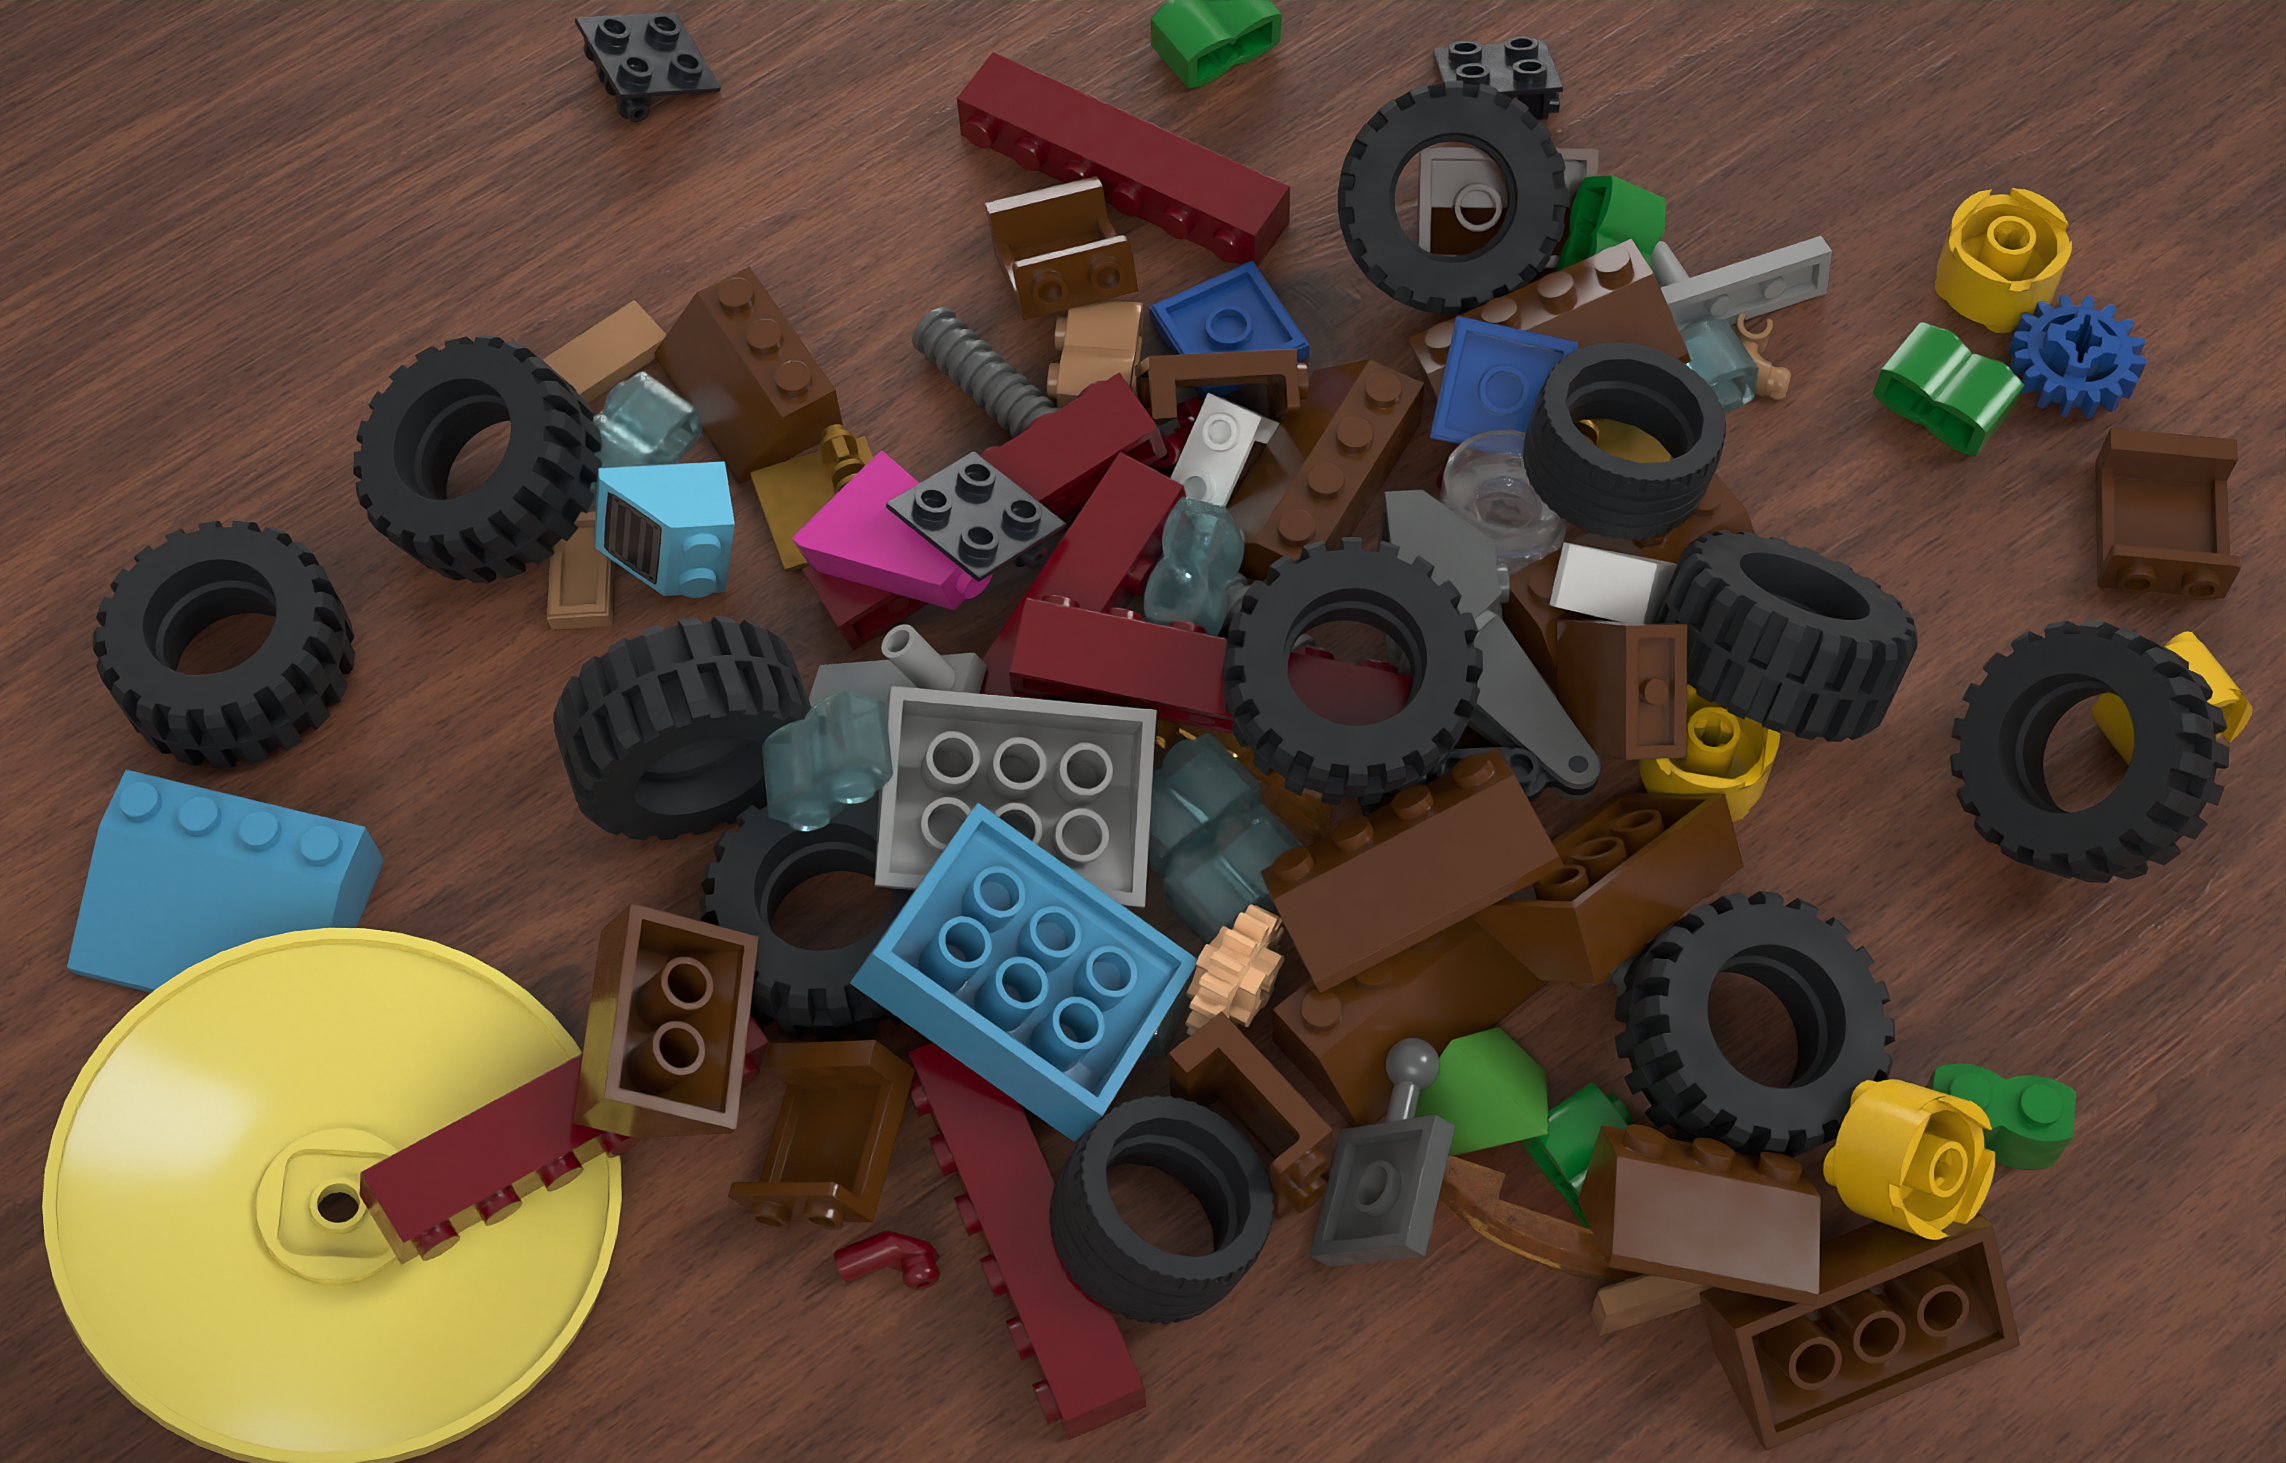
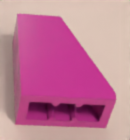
[792,450,992,610]

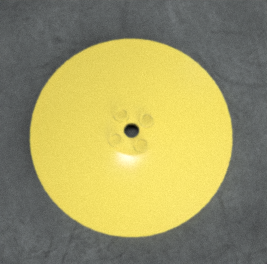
[42,928,622,1463]

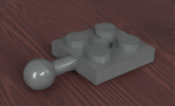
[1310,1038,1455,1267]

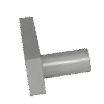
[1650,236,1832,340]
[809,624,987,732]

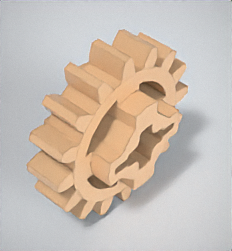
[1186,904,1284,1036]

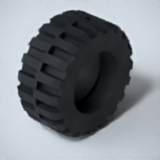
[1338,81,1569,314]
[353,335,602,583]
[93,520,355,768]
[1653,530,1918,742]
[1222,537,1483,806]
[553,616,819,840]
[1950,620,2230,883]
[699,779,915,1042]
[1614,891,1895,1158]

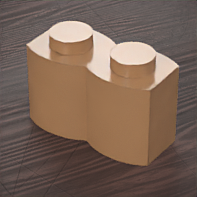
[1047,300,1144,409]

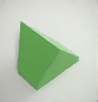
[1414,1027,1549,1162]

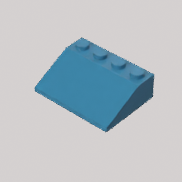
[67,770,385,993]
[850,803,1198,1142]

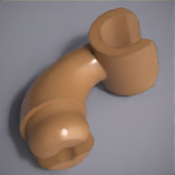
[1732,313,1791,400]

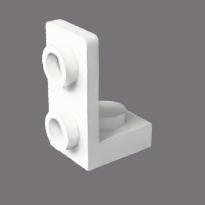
[1171,393,1279,528]

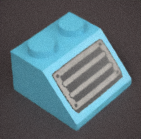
[594,462,735,598]

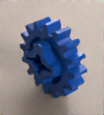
[2008,294,2147,418]

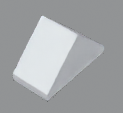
[1549,542,1677,624]

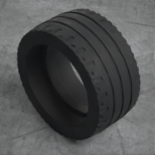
[1523,342,1726,540]
[1049,1095,1274,1324]

